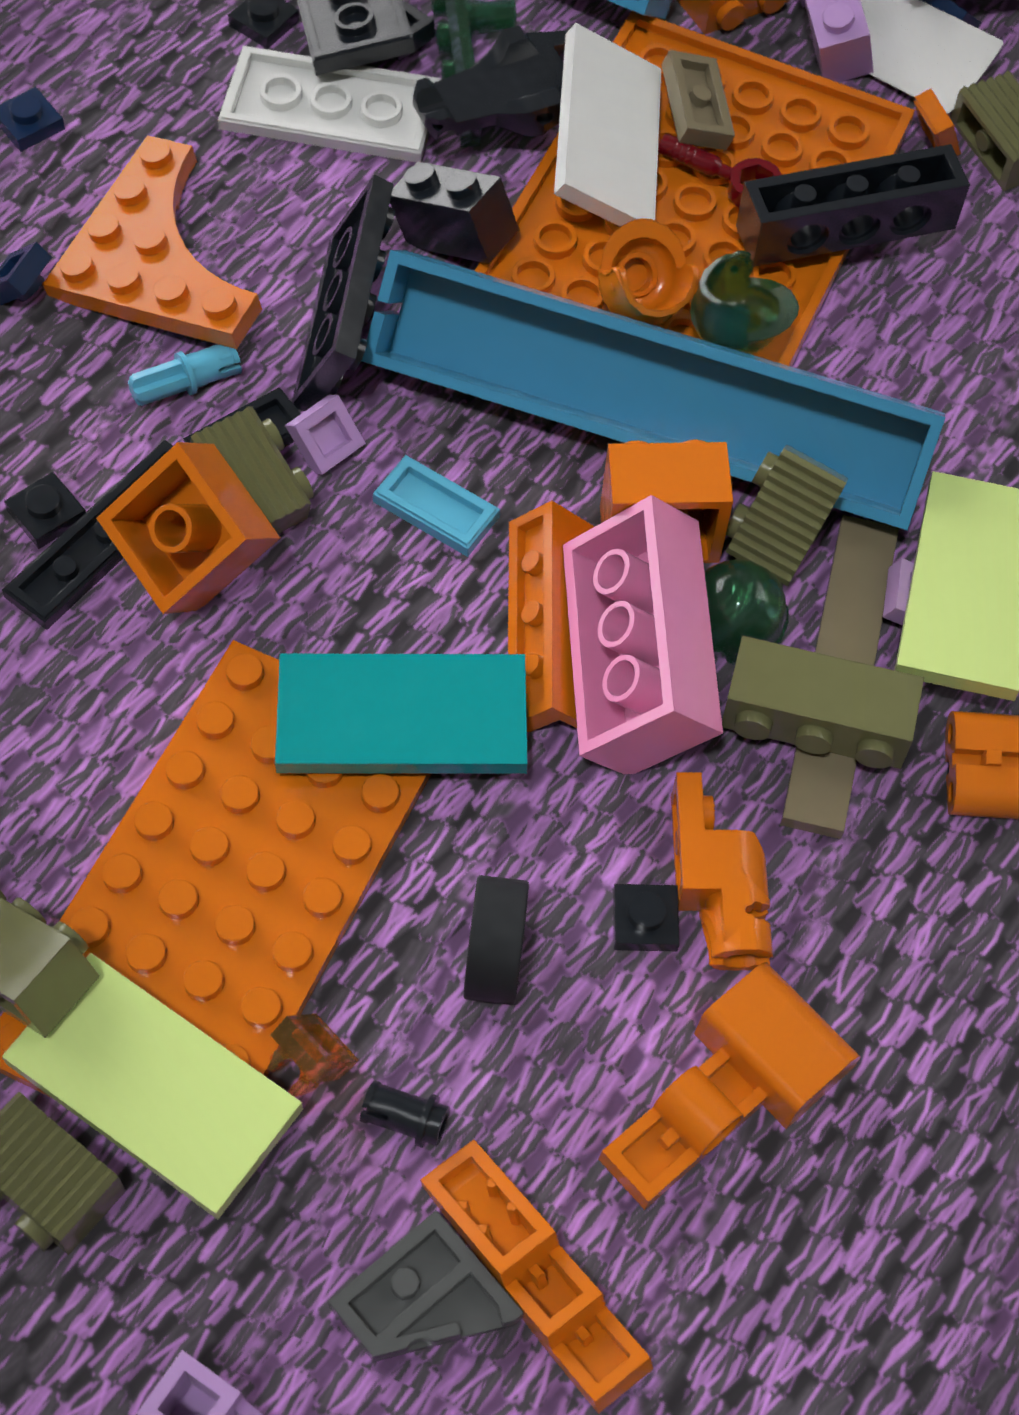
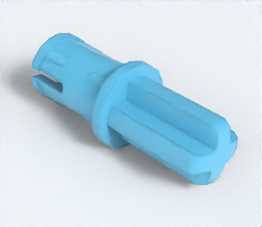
[128,344,242,406]

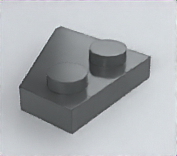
[328,1210,524,1362]

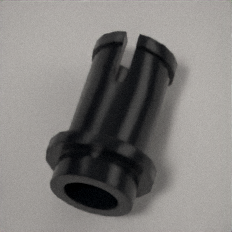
[360,1080,450,1148]

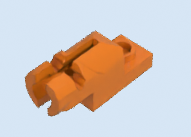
[671,772,773,970]

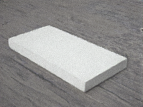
[554,23,662,227]
[218,46,442,162]

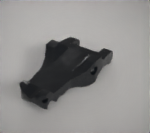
[413,25,567,140]

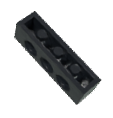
[736,144,970,267]

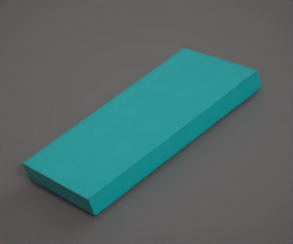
[275,653,528,774]

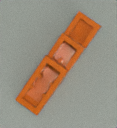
[420,1139,653,1414]

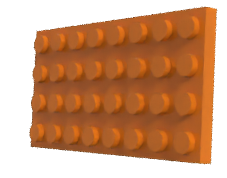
[0,640,432,1097]

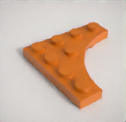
[43,135,262,349]

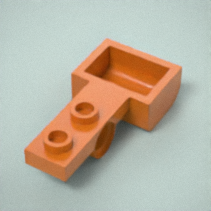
[598,962,861,1210]

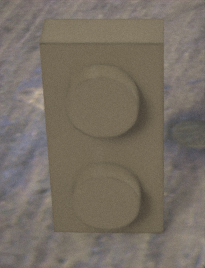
[661,50,735,150]

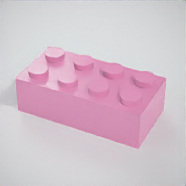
[563,495,723,774]

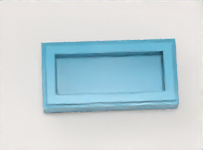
[373,455,500,557]

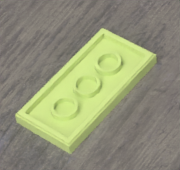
[895,471,1019,701]
[2,952,303,1220]

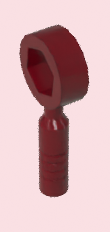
[658,133,782,208]

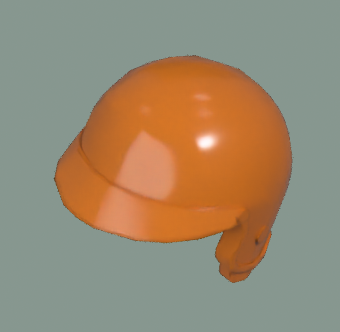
[598,218,699,326]

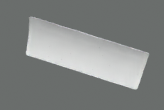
[860,0,1003,114]

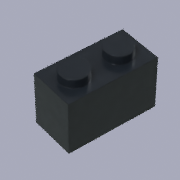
[390,162,520,264]

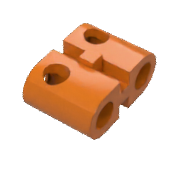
[945,711,1019,819]

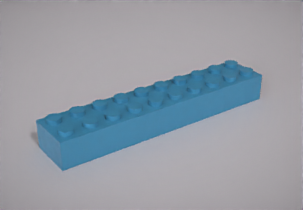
[362,250,945,530]

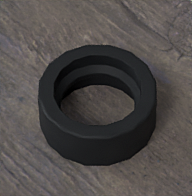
[463,875,529,1005]

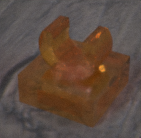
[268,1013,359,1097]

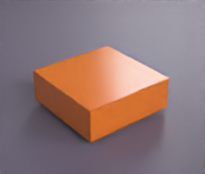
[914,88,961,156]

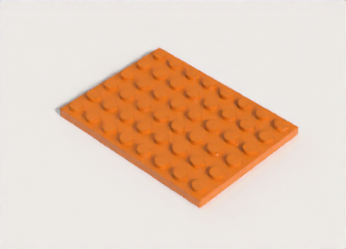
[475,11,915,367]

